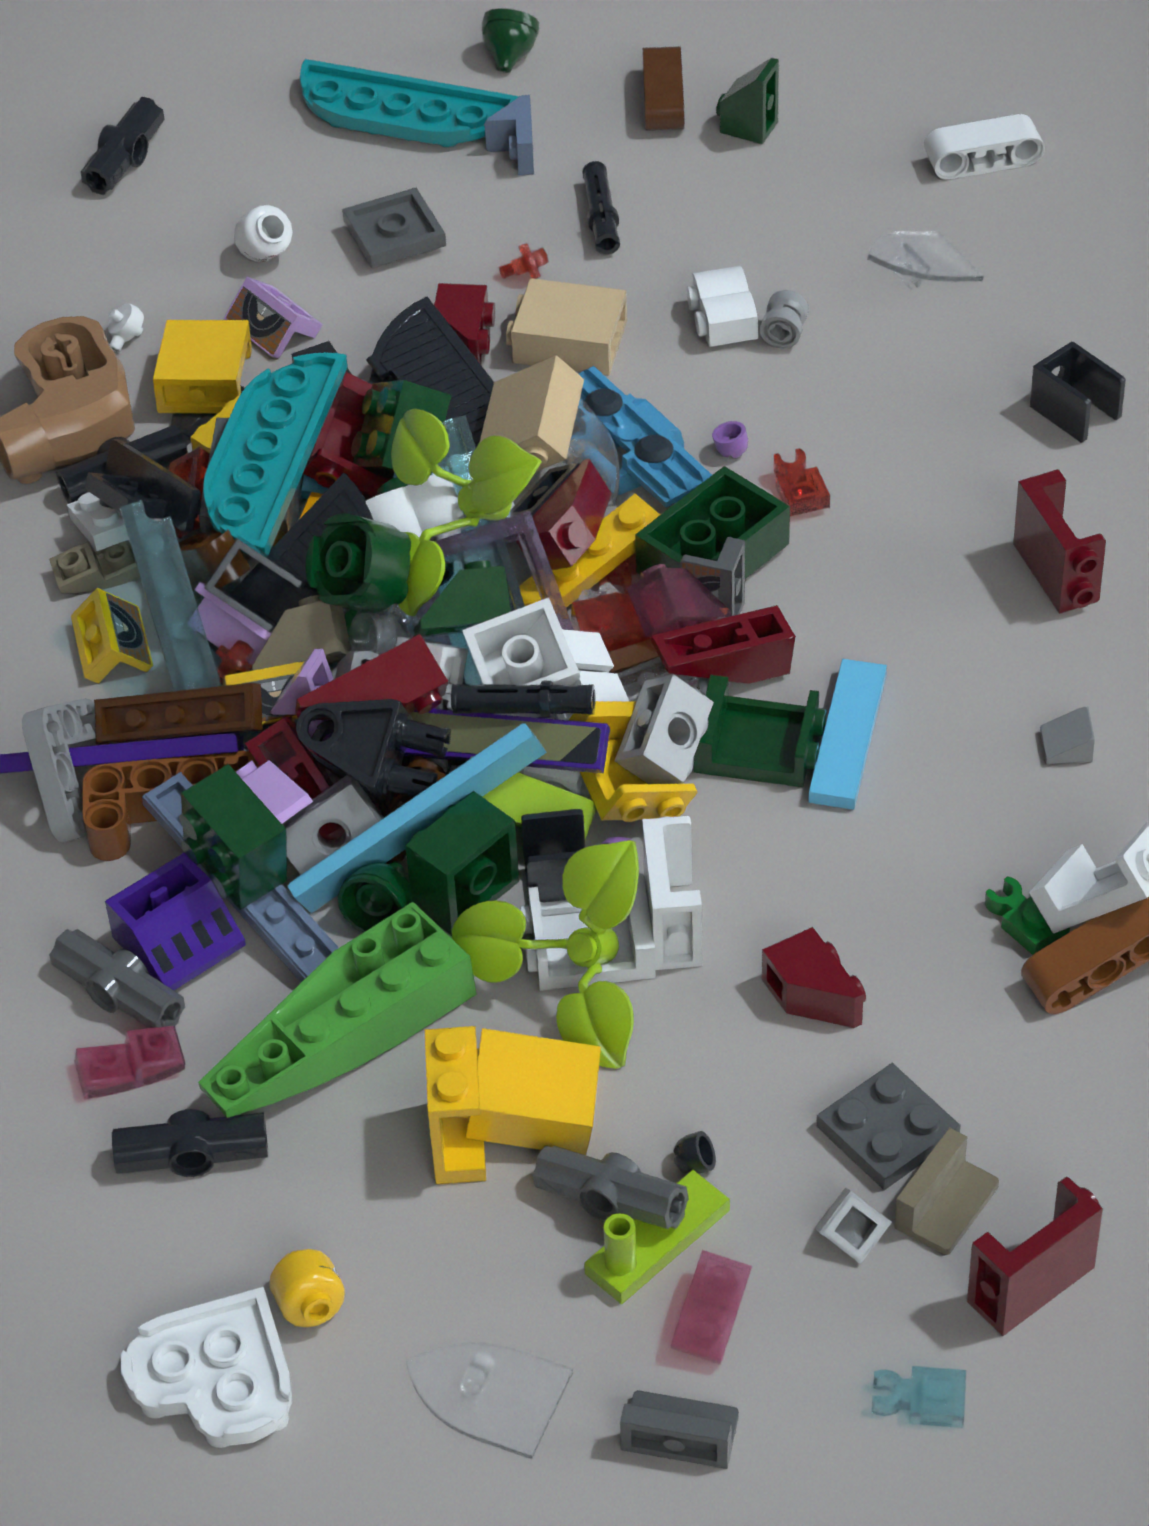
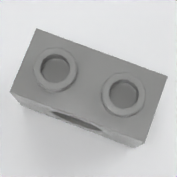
[615,674,714,784]
[282,775,384,875]

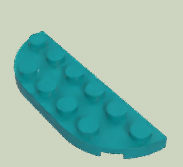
[300,59,520,147]
[203,353,348,555]

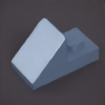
[485,95,534,175]

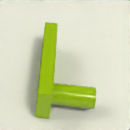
[584,1170,730,1305]

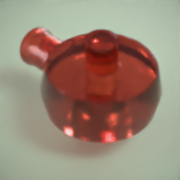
[499,243,549,279]
[215,640,254,685]

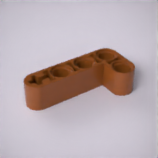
[83,751,259,861]
[1021,896,1149,1014]

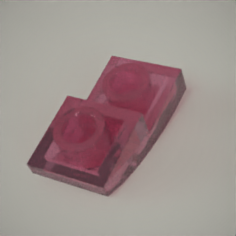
[74,1026,186,1099]
[671,1250,752,1365]

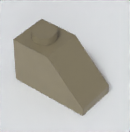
[252,595,352,670]

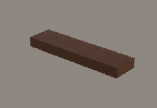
[94,683,263,745]

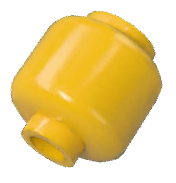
[269,1249,345,1328]

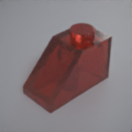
[570,592,667,652]

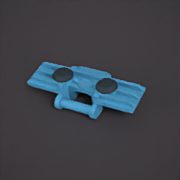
[568,366,712,508]

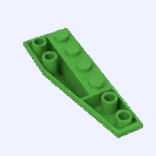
[198,902,477,1118]

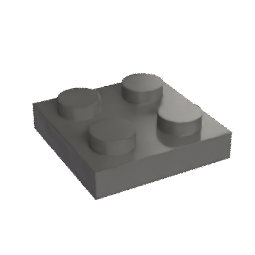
[342,187,446,268]
[817,1063,961,1190]

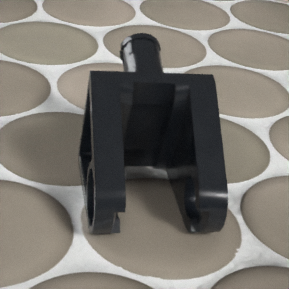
[296,699,451,806]

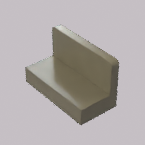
[894,1128,999,1255]

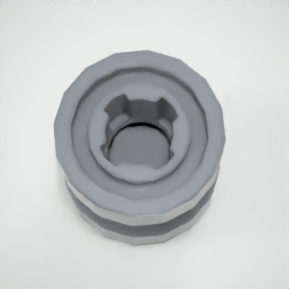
[760,290,809,349]

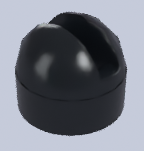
[673,1131,716,1174]

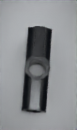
[80,97,165,195]
[56,424,189,504]
[111,1109,268,1177]

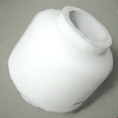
[234,205,293,262]

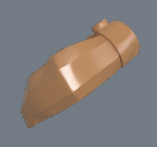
[0,316,135,484]

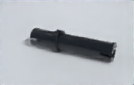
[582,161,620,254]
[451,681,596,718]

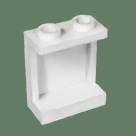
[642,816,703,970]
[1029,820,1149,934]
[520,873,656,991]

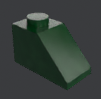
[716,58,779,145]
[413,560,511,637]

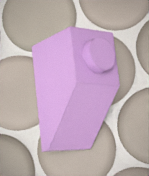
[236,760,313,823]

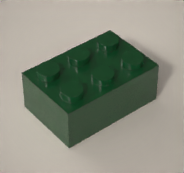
[635,466,790,601]

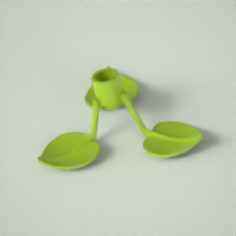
[391,409,542,617]
[452,840,639,1069]

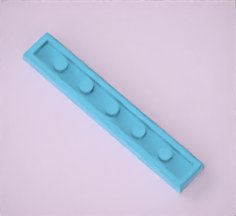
[287,723,547,913]

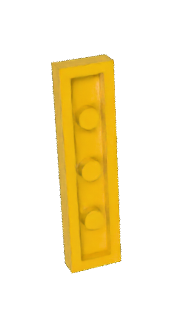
[509,494,660,615]

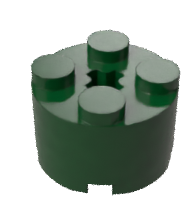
[305,513,411,613]

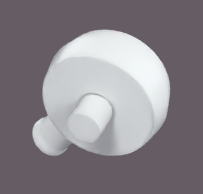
[108,303,144,353]

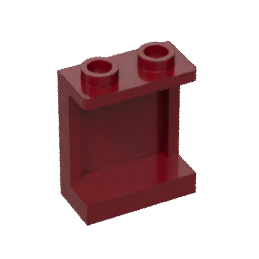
[303,372,391,500]
[1013,469,1106,614]
[967,1176,1103,1336]

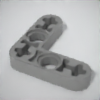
[22,698,96,843]

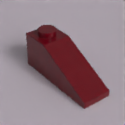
[513,459,612,573]
[651,605,796,684]
[295,634,448,720]
[245,716,345,840]

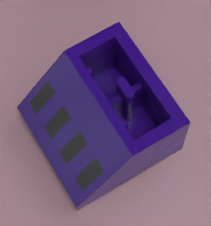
[105,853,246,990]

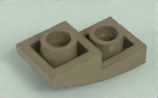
[49,537,151,593]

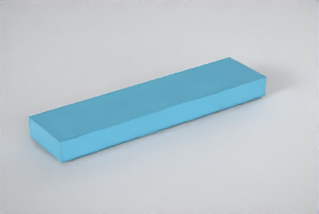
[809,659,887,810]

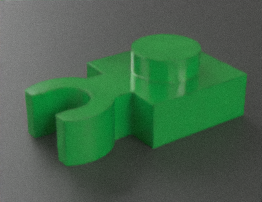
[985,876,1070,955]

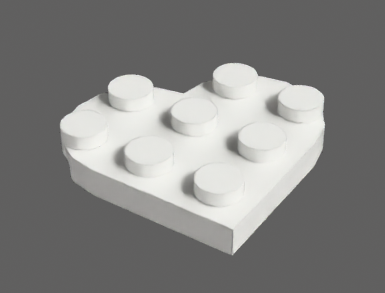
[121,1287,293,1448]

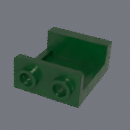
[694,675,827,788]

